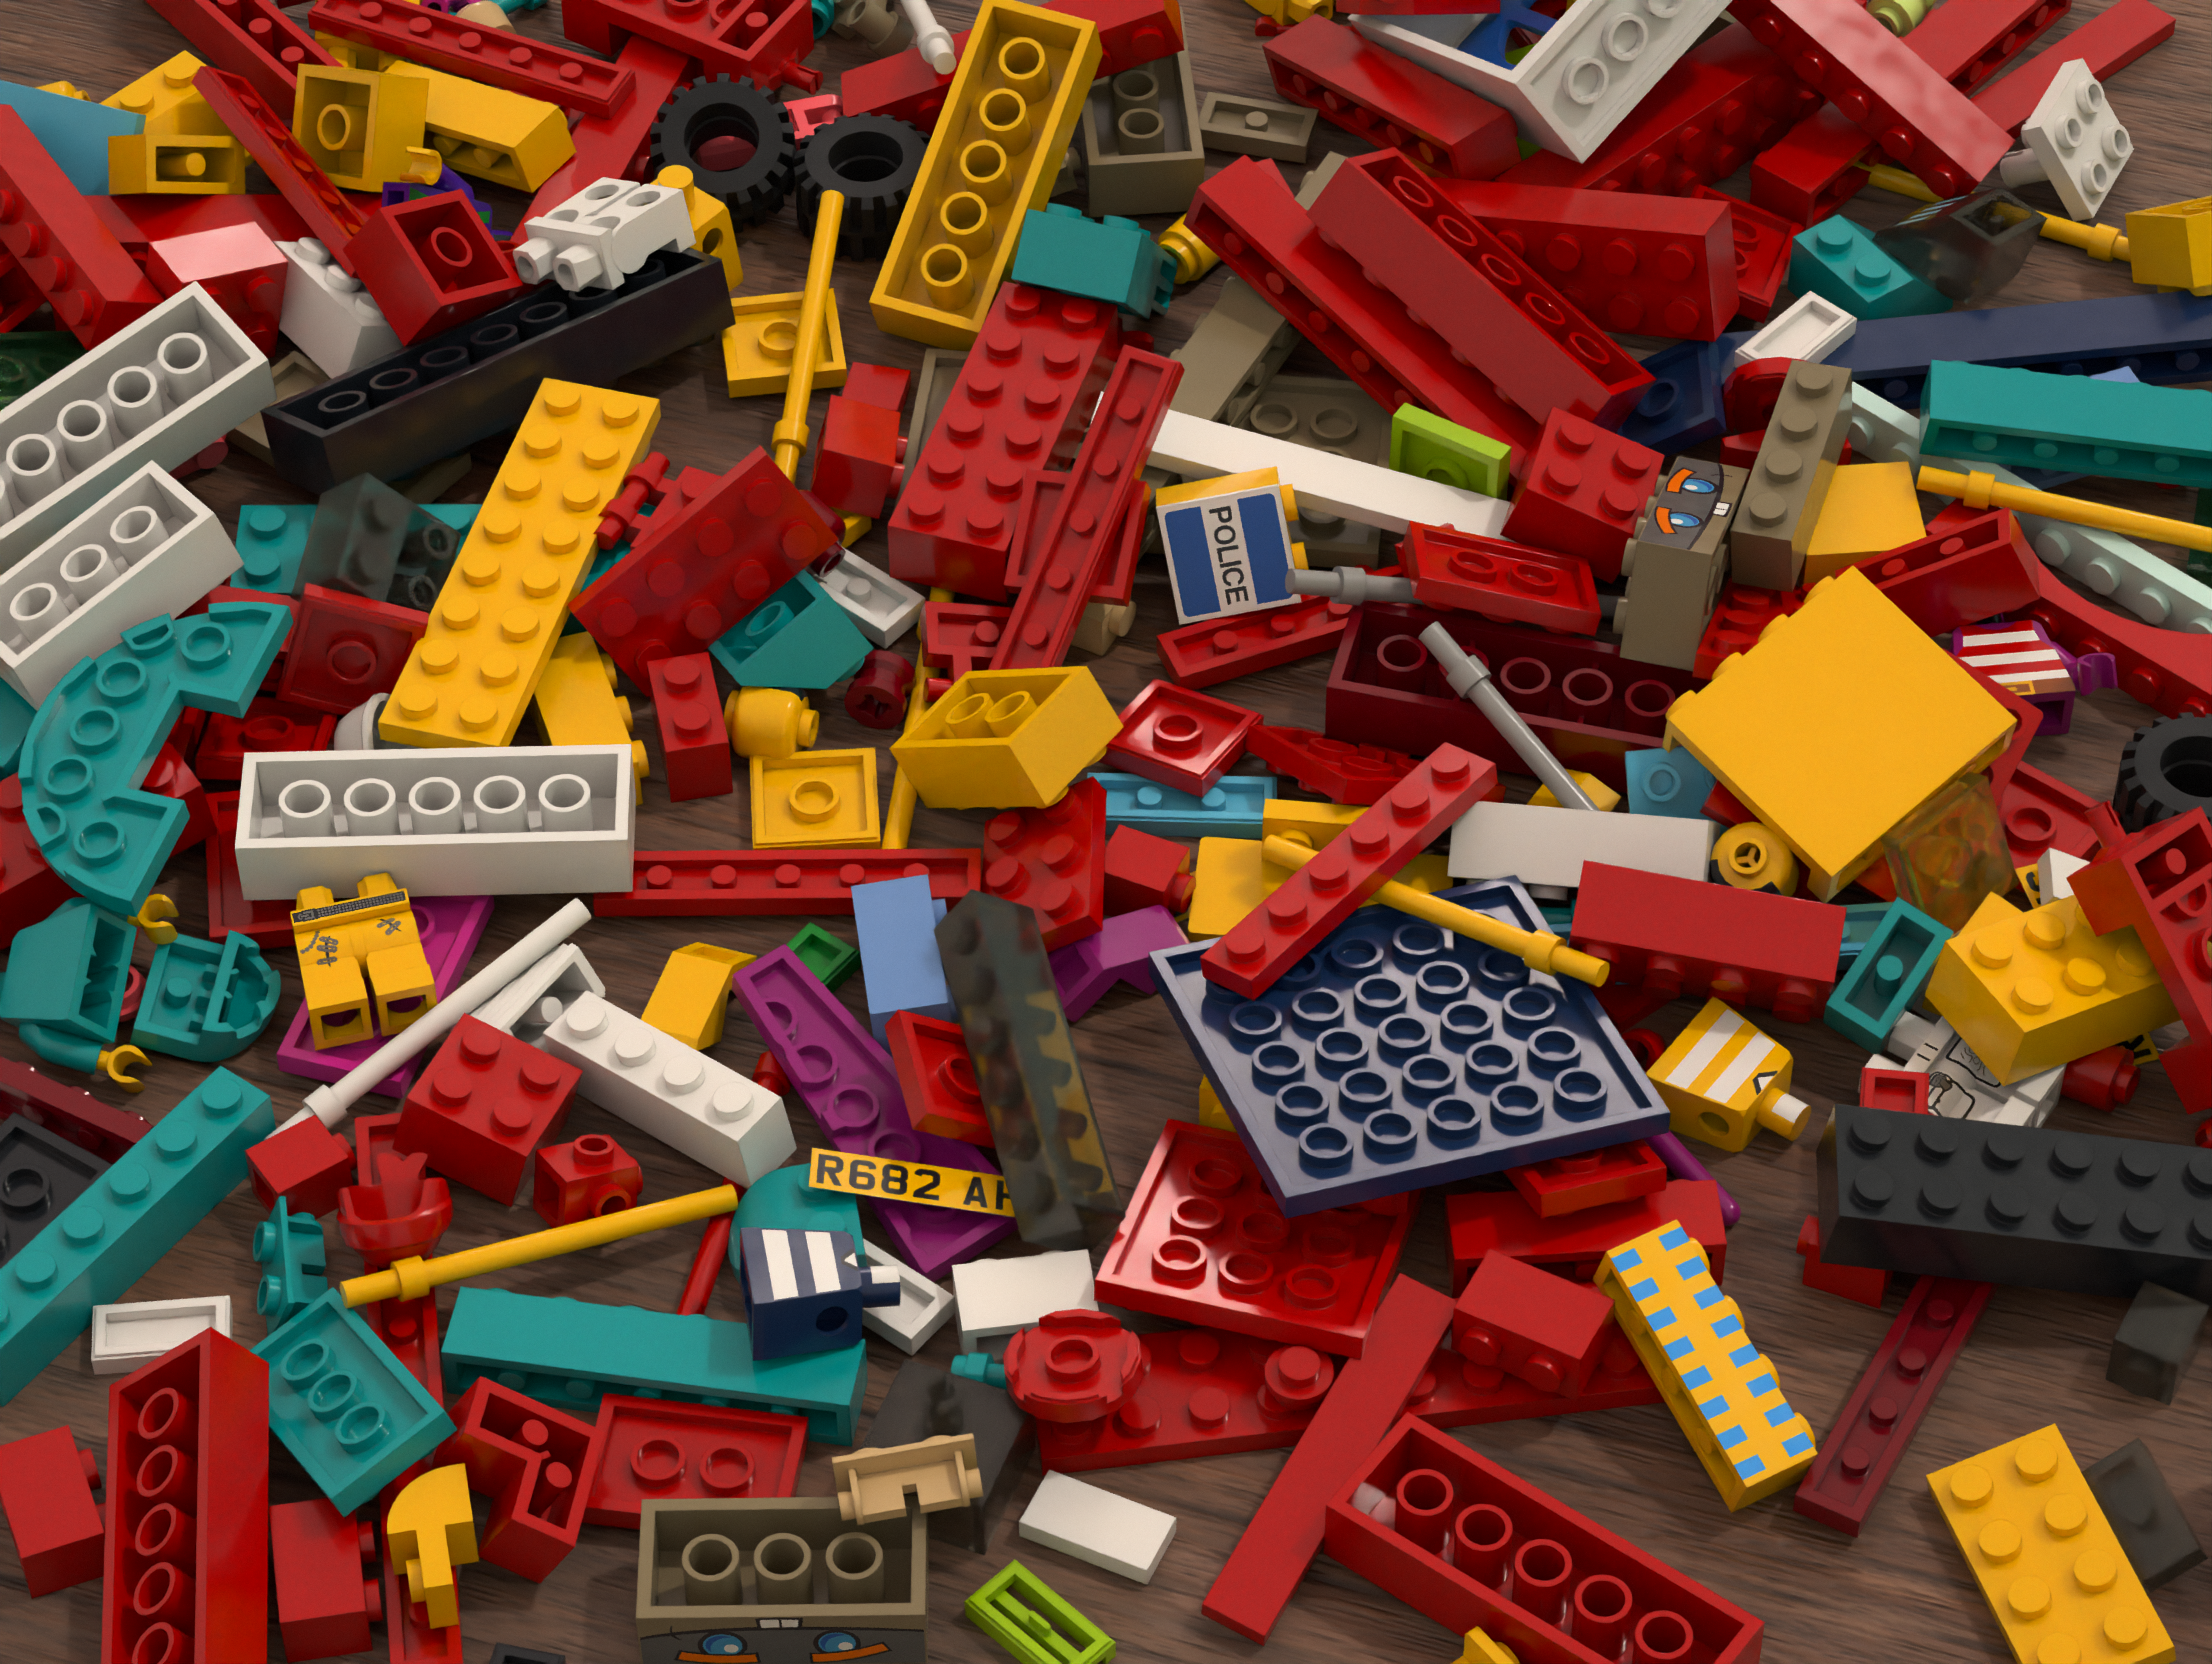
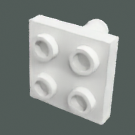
[2000,58,2134,222]

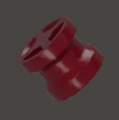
[844,650,917,729]

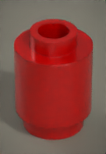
[2060,1044,2141,1113]

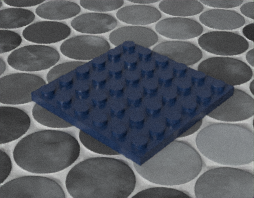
[1148,875,1670,1219]

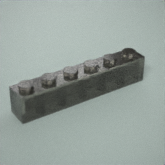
[933,889,1126,1254]

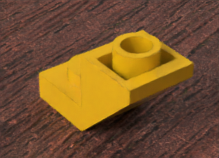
[641,942,757,1051]

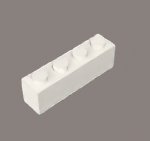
[1447,801,1721,901]
[543,990,797,1190]

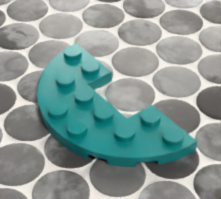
[18,601,294,917]

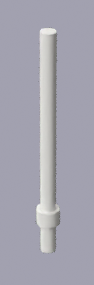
[900,0,957,74]
[264,898,592,1140]

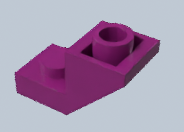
[1033,904,1190,1023]

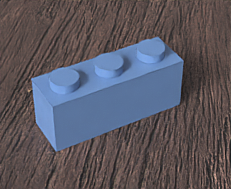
[851,874,965,1058]

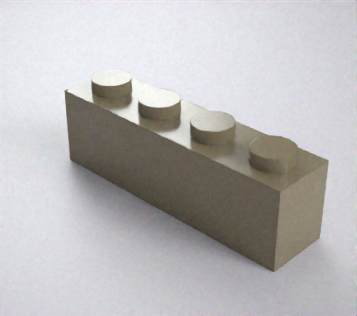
[1730,359,1852,593]

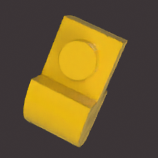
[387,1463,479,1629]

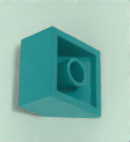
[1787,214,1953,321]
[708,569,874,689]

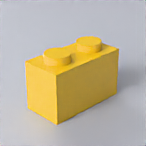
[108,134,246,195]

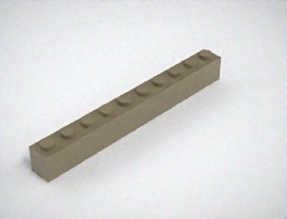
[1137,151,1349,563]

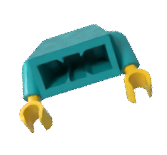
[0,894,179,1093]

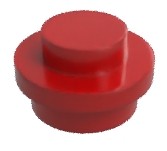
[1264,1344,1334,1410]

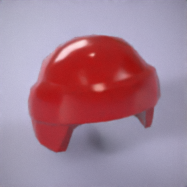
[336,1152,454,1269]

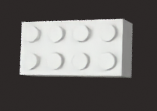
[0,460,244,711]

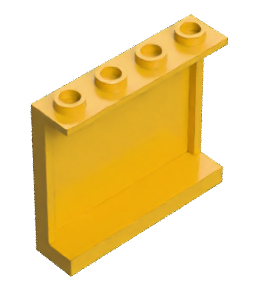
[1662,565,2017,903]

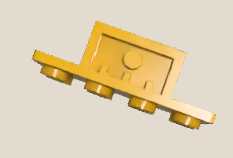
[1188,798,1454,942]

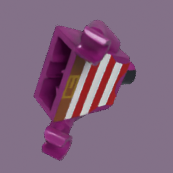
[1948,613,2118,736]

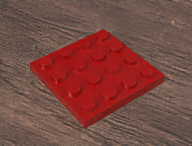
[1094,1118,1426,1360]

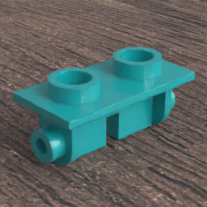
[252,1196,328,1336]

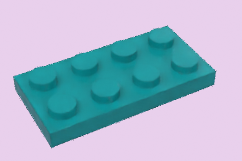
[249,1287,458,1517]

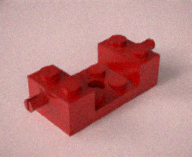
[561,0,823,95]
[2066,800,2212,1115]

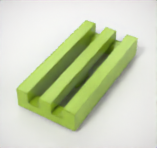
[964,1559,1116,1664]

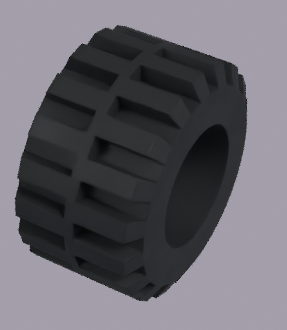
[650,73,796,234]
[794,113,931,262]
[2112,712,2212,835]

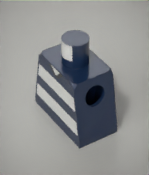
[740,1227,901,1361]

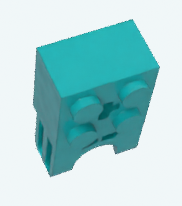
[1011,203,1178,319]

